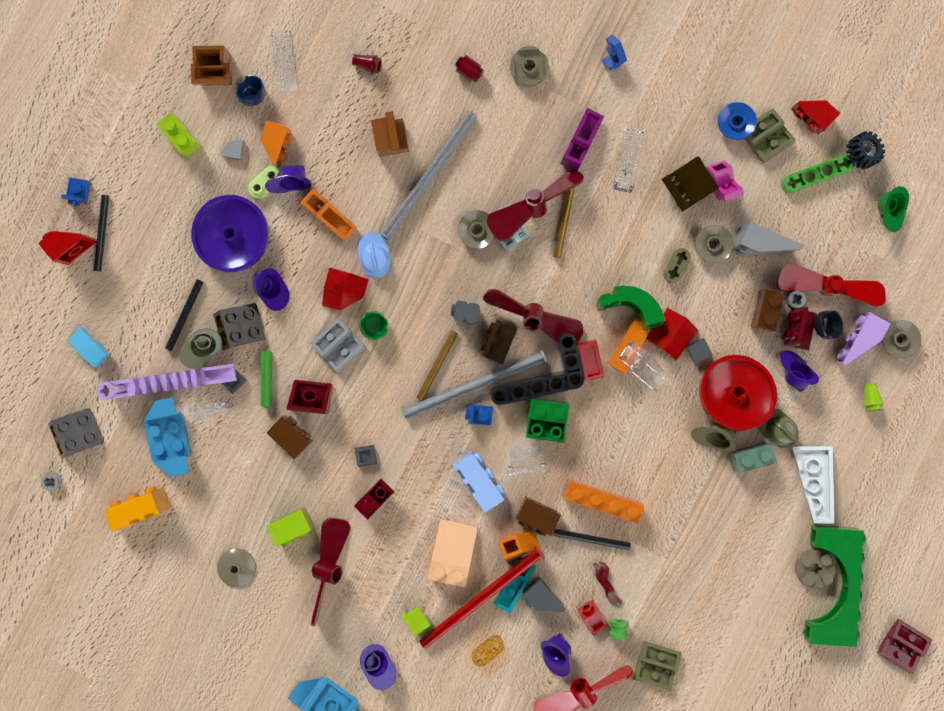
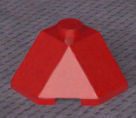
[322,267,369,311]

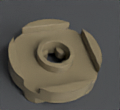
[510,46,549,86]
[795,549,836,588]

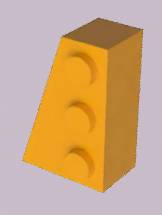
[103,486,171,532]

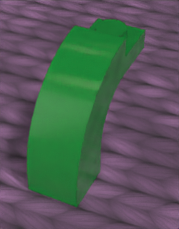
[596,285,665,330]

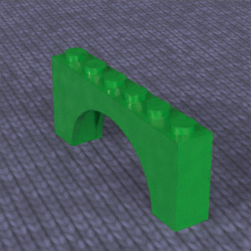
[804,525,866,647]

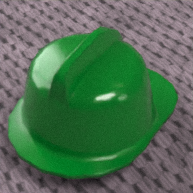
[878,186,909,232]

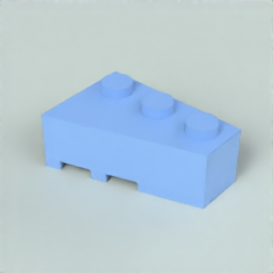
[452,450,505,513]

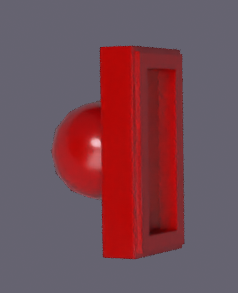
[577,339,604,381]

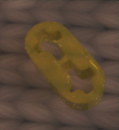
[472,635,504,667]

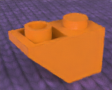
[260,120,293,168]
[498,531,541,562]

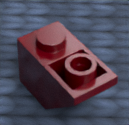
[354,478,395,520]

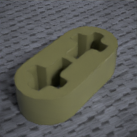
[663,248,691,283]

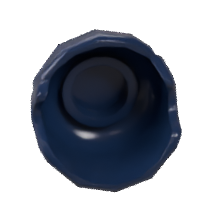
[236,75,266,107]

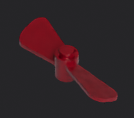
[487,170,584,242]
[483,289,583,346]
[311,518,350,627]

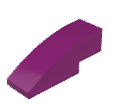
[560,108,604,171]

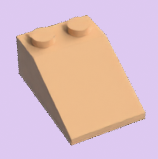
[427,519,478,587]

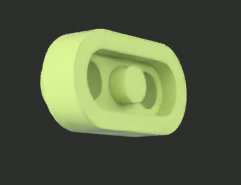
[248,166,280,199]

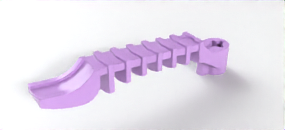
[97,364,237,400]

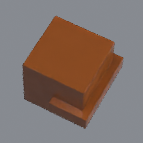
[191,45,232,86]
[371,111,409,157]

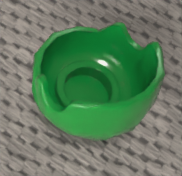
[359,311,388,341]

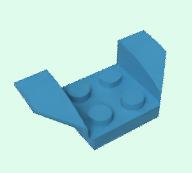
[144,397,192,477]
[288,677,359,711]

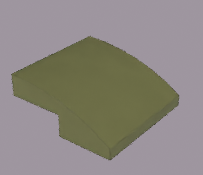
[745,108,796,164]
[633,641,682,691]

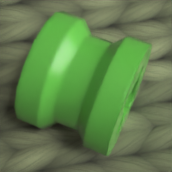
[609,619,629,639]

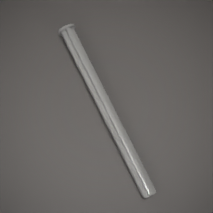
[379,112,477,241]
[402,350,547,419]

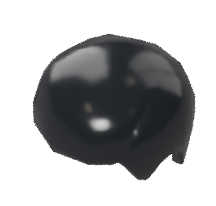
[814,310,843,339]

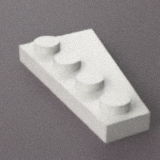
[792,446,834,524]

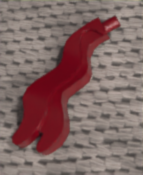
[593,562,623,604]

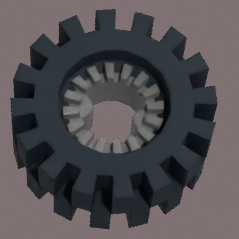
[846,131,885,169]

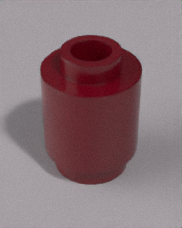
[455,55,484,83]

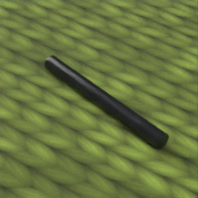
[93,195,109,272]
[165,279,204,351]
[554,529,631,550]

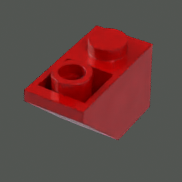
[791,100,841,135]

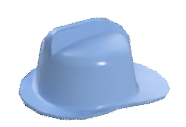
[358,233,391,278]

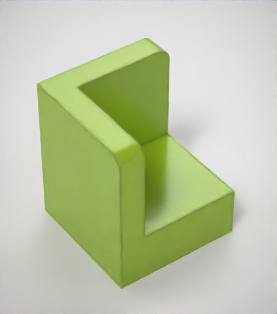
[402,606,431,636]

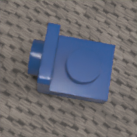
[602,35,627,70]
[61,177,91,206]
[465,404,493,426]

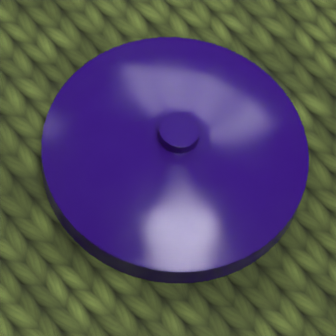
[191,195,269,273]

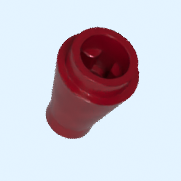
[352,54,382,74]

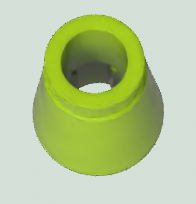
[864,383,884,411]

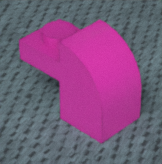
[707,160,744,202]

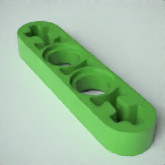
[781,154,855,193]

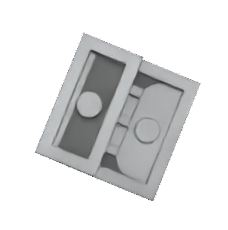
[310,318,366,373]

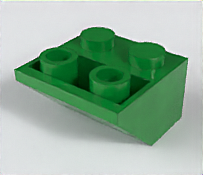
[526,398,570,443]

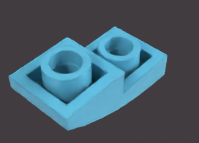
[68,327,109,368]

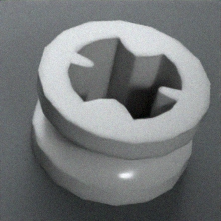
[786,291,806,308]
[41,473,62,491]

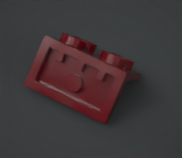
[783,307,817,350]

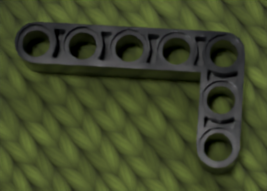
[490,332,584,405]

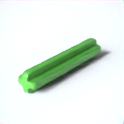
[261,351,272,407]

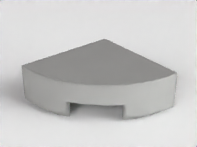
[221,140,245,160]

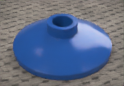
[718,102,757,140]

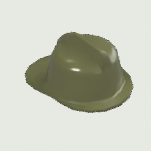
[179,328,222,369]
[757,408,799,448]
[691,423,737,452]

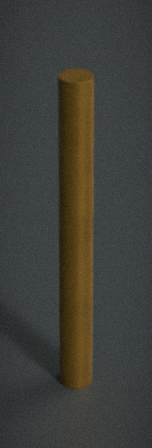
[553,187,575,259]
[416,330,458,401]

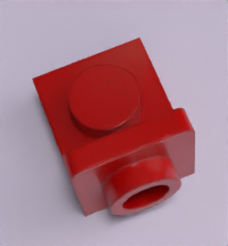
[577,600,609,636]

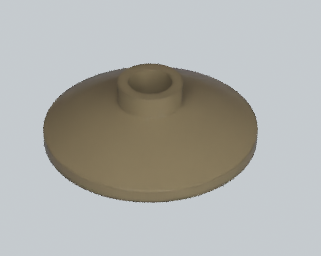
[458,210,495,249]
[695,225,734,263]
[882,320,921,359]
[217,548,256,587]

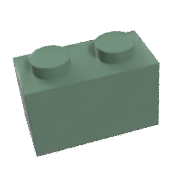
[729,442,777,473]

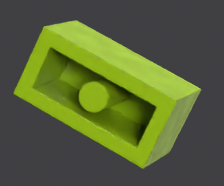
[157,112,202,159]
[267,507,314,547]

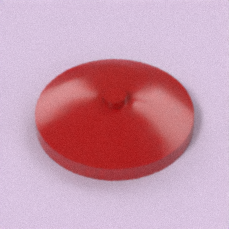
[699,355,777,431]

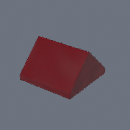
[287,380,332,414]

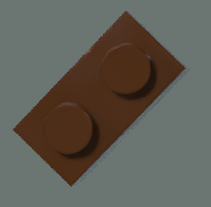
[751,289,785,332]
[267,415,313,459]
[516,496,561,536]

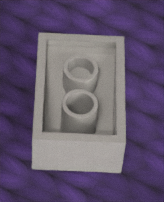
[733,222,804,257]

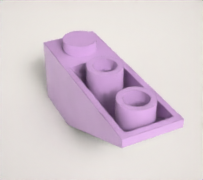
[836,313,891,365]

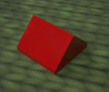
[646,308,699,361]

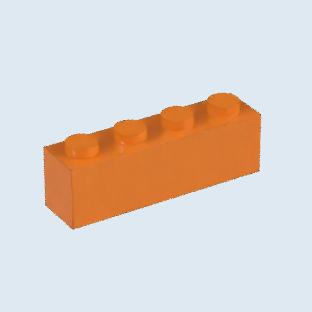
[562,478,644,524]

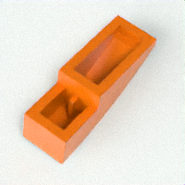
[299,187,357,241]
[606,315,650,374]

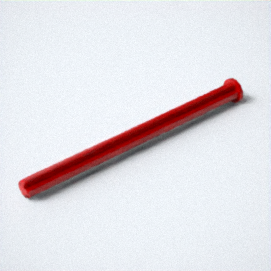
[420,546,545,649]

